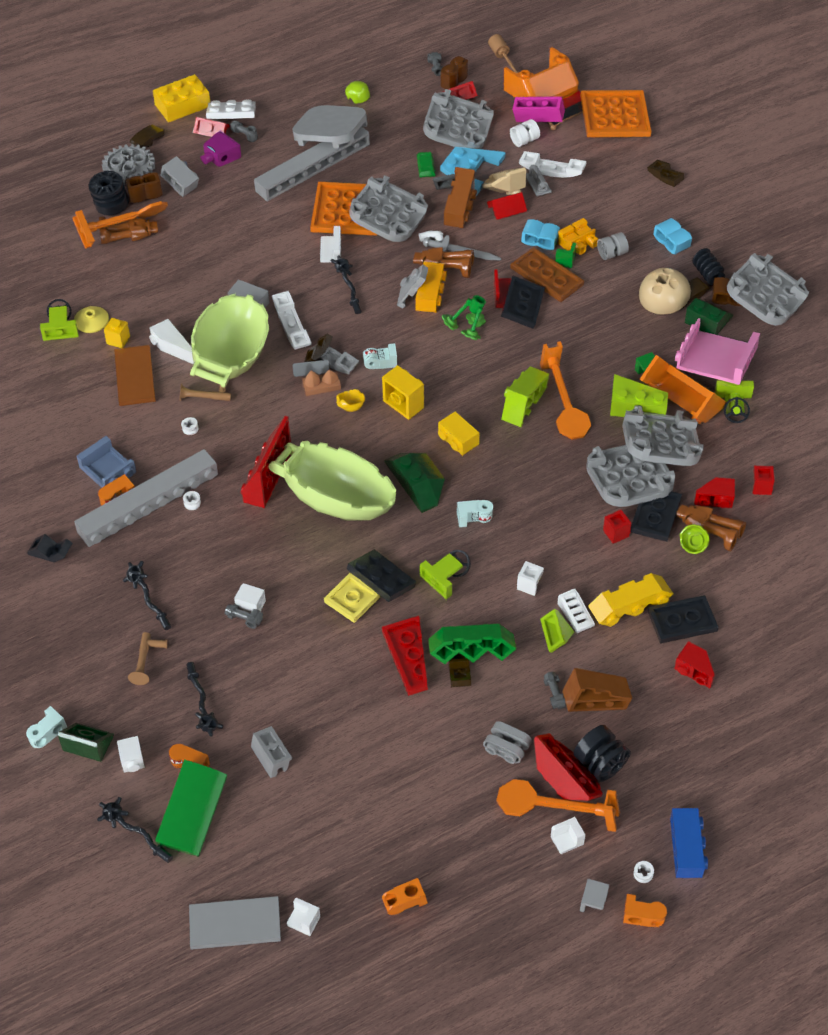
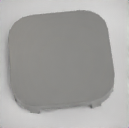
[423,89,494,149]
[292,105,368,148]
[349,175,428,242]
[727,253,809,326]
[622,406,703,466]
[586,445,675,507]

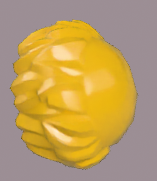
[336,389,365,412]

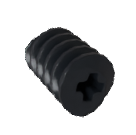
[692,248,725,285]

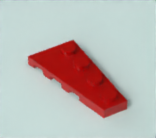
[381,616,428,696]

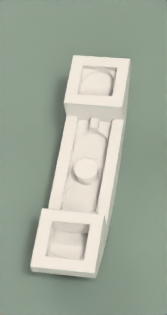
[519,151,586,178]
[272,291,311,349]

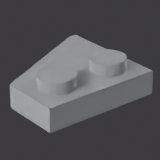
[397,265,428,309]

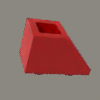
[694,477,735,508]
[674,641,715,688]

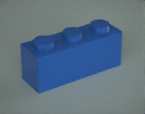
[670,808,708,878]

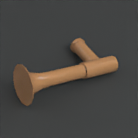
[180,383,231,402]
[128,632,168,685]

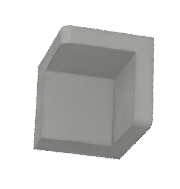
[580,879,609,912]

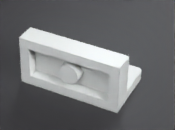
[320,226,341,262]

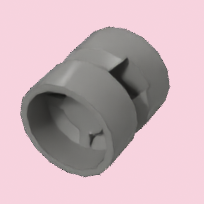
[597,232,629,260]

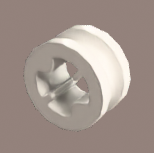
[181,417,199,435]
[183,491,201,510]
[634,861,654,883]

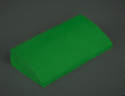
[155,759,228,857]

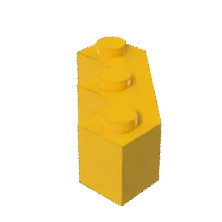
[588,573,674,627]

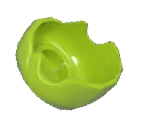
[345,81,370,104]
[680,524,710,554]

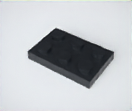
[501,275,545,329]
[630,491,682,542]
[347,549,416,602]
[648,595,718,644]

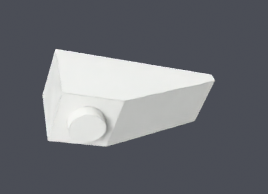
[149,319,194,364]

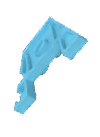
[440,147,505,195]

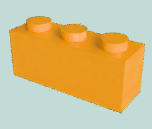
[416,262,447,313]

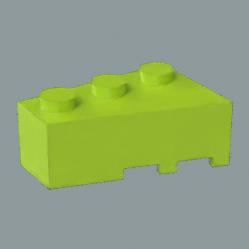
[501,366,549,427]
[610,374,668,417]

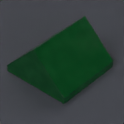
[58,723,114,762]

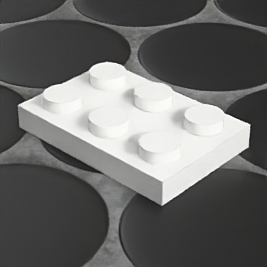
[206,100,256,119]

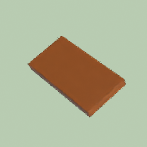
[510,247,584,302]
[114,345,156,406]

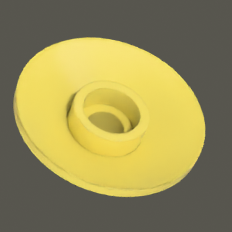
[74,306,109,333]

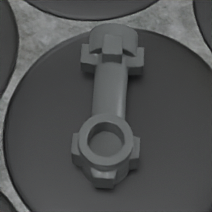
[427,52,443,76]
[230,121,258,142]
[225,604,263,629]
[543,672,566,710]

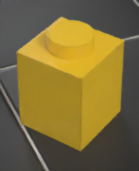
[104,318,130,348]

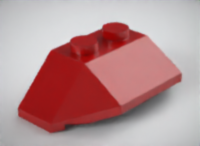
[534,733,603,801]

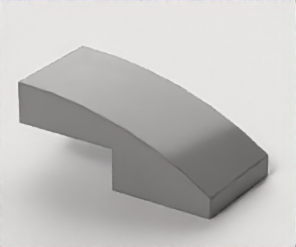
[318,346,359,374]

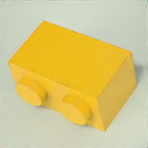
[438,411,479,456]

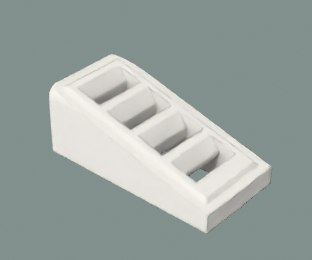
[558,589,595,633]

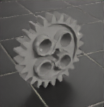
[102,144,155,185]

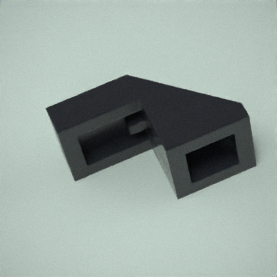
[27,534,73,562]

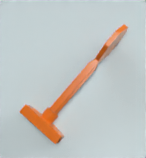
[72,201,168,249]
[540,341,591,440]
[496,779,620,832]

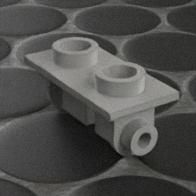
[526,165,552,196]

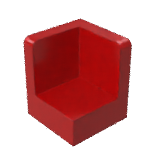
[752,466,775,495]
[603,510,631,544]

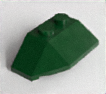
[384,453,445,513]

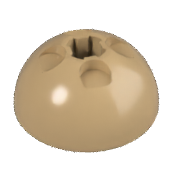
[639,268,691,315]

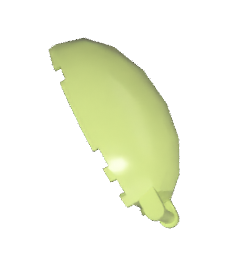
[190,293,269,388]
[269,441,396,521]

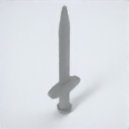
[423,235,501,261]

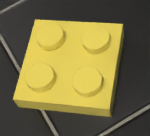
[324,573,380,623]

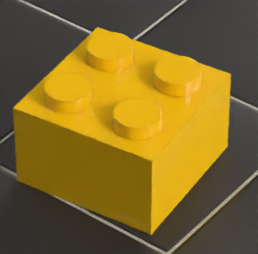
[382,365,424,420]

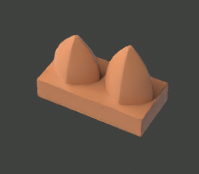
[302,370,341,396]

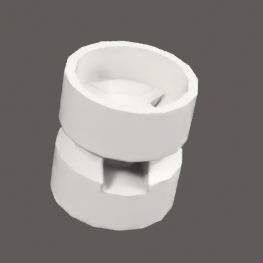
[510,119,540,147]

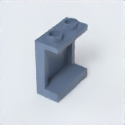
[77,436,136,488]

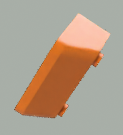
[504,47,579,97]
[640,355,726,424]

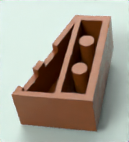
[444,167,477,228]
[562,668,632,712]

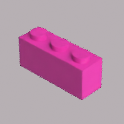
[512,97,565,122]

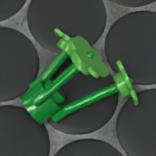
[442,295,486,340]

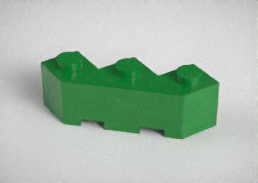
[428,624,516,664]

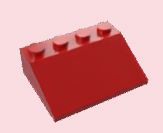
[241,416,291,508]

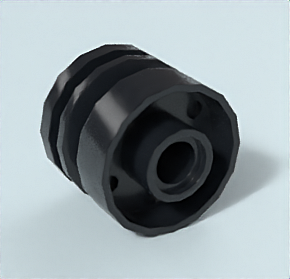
[88,171,129,216]
[573,725,631,782]

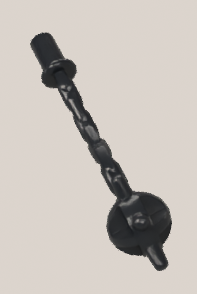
[330,255,362,314]
[123,561,171,630]
[186,662,223,737]
[97,797,173,863]

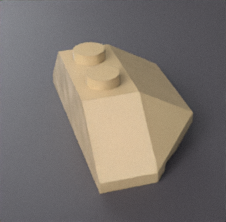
[482,167,526,195]

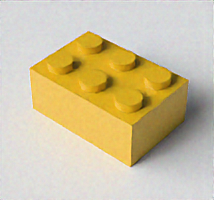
[153,74,210,123]

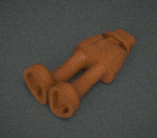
[99,217,158,244]
[413,247,474,278]
[676,504,746,552]

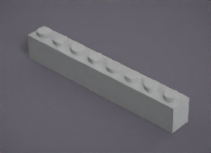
[254,126,370,201]
[74,449,218,547]

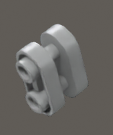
[483,721,532,764]

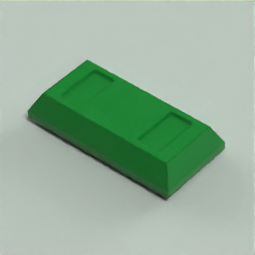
[417,152,435,177]

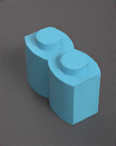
[653,218,692,254]
[521,219,560,250]

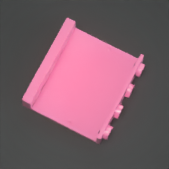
[675,318,760,385]

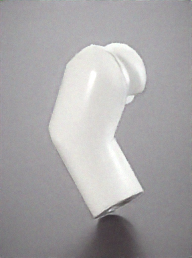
[419,230,444,242]

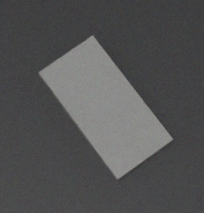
[189,896,281,950]

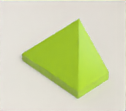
[540,609,574,653]

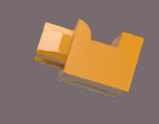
[558,218,598,255]

